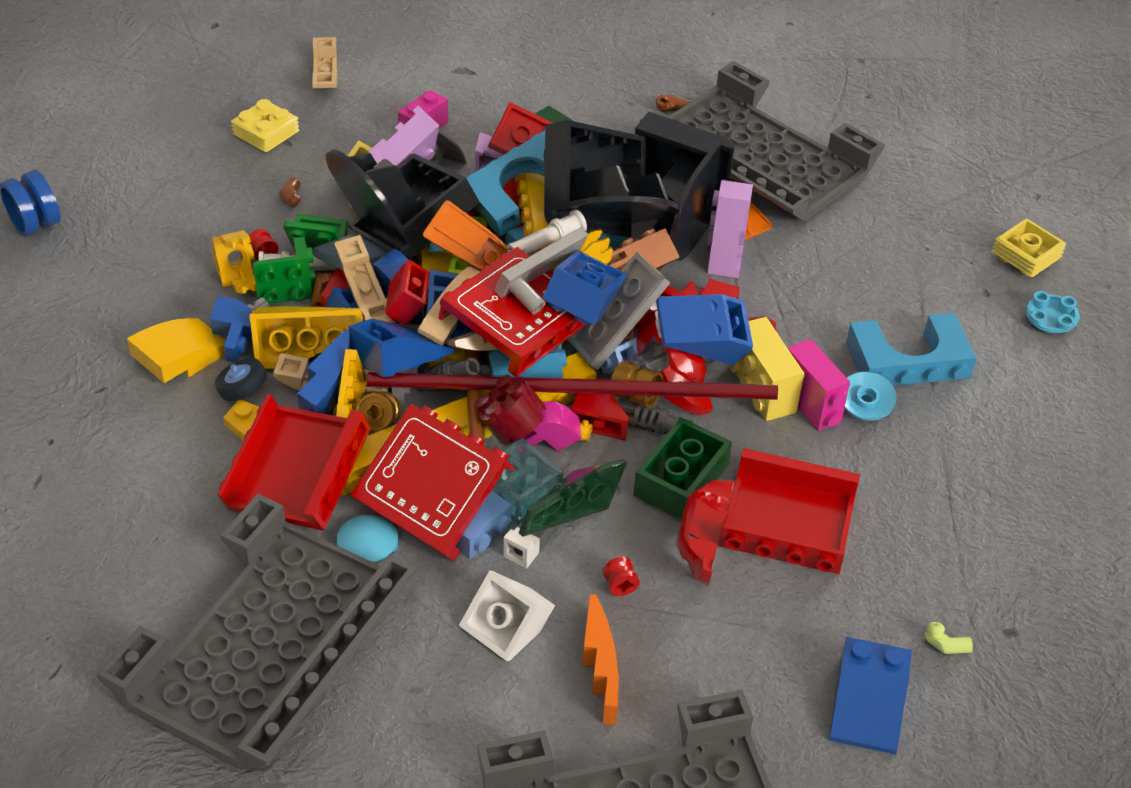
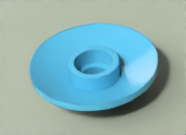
[844,372,896,421]

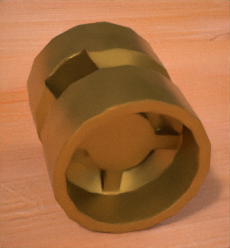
[611,360,663,408]
[356,391,402,431]

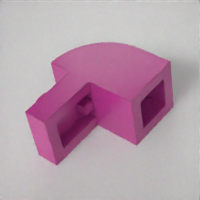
[513,401,582,453]

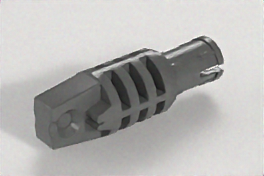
[418,357,480,392]
[618,398,694,434]

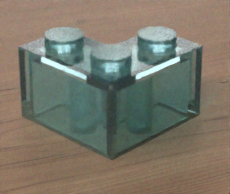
[498,439,563,525]

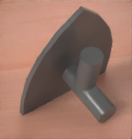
[430,130,467,165]

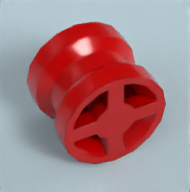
[249,229,279,261]
[602,557,640,596]

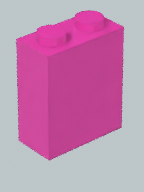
[787,339,850,431]

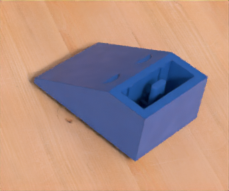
[656,294,753,365]
[348,318,455,377]

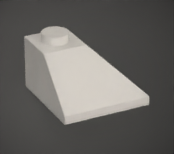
[459,571,555,661]

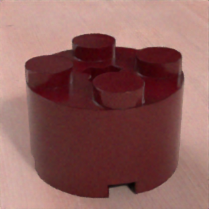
[474,375,546,445]

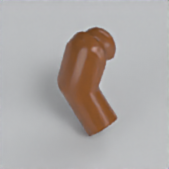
[656,95,690,112]
[311,272,332,307]

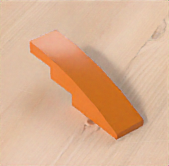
[582,594,619,725]

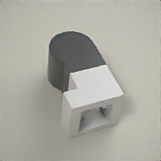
[503,509,556,569]

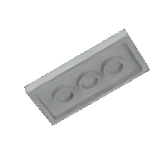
[567,252,670,370]

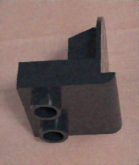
[635,112,735,261]
[543,120,680,238]
[326,149,480,259]

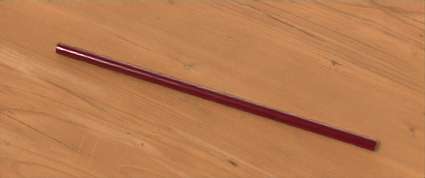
[367,372,778,400]

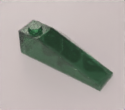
[519,458,627,537]

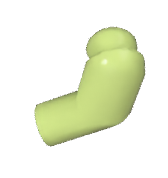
[925,622,973,654]

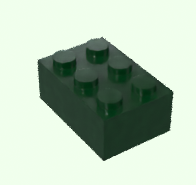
[633,417,732,519]

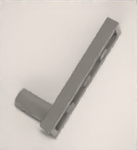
[494,227,588,314]

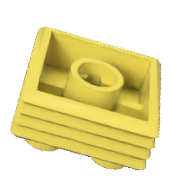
[231,99,299,152]
[992,219,1066,277]

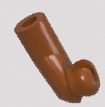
[279,177,301,207]

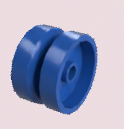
[0,169,61,237]

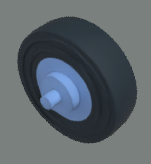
[215,358,267,401]

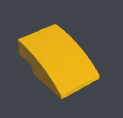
[127,318,226,383]

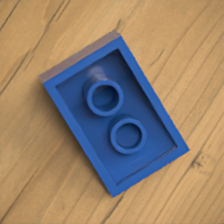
[542,250,628,325]
[829,637,912,754]

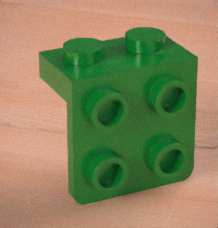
[283,214,349,249]
[253,237,316,304]

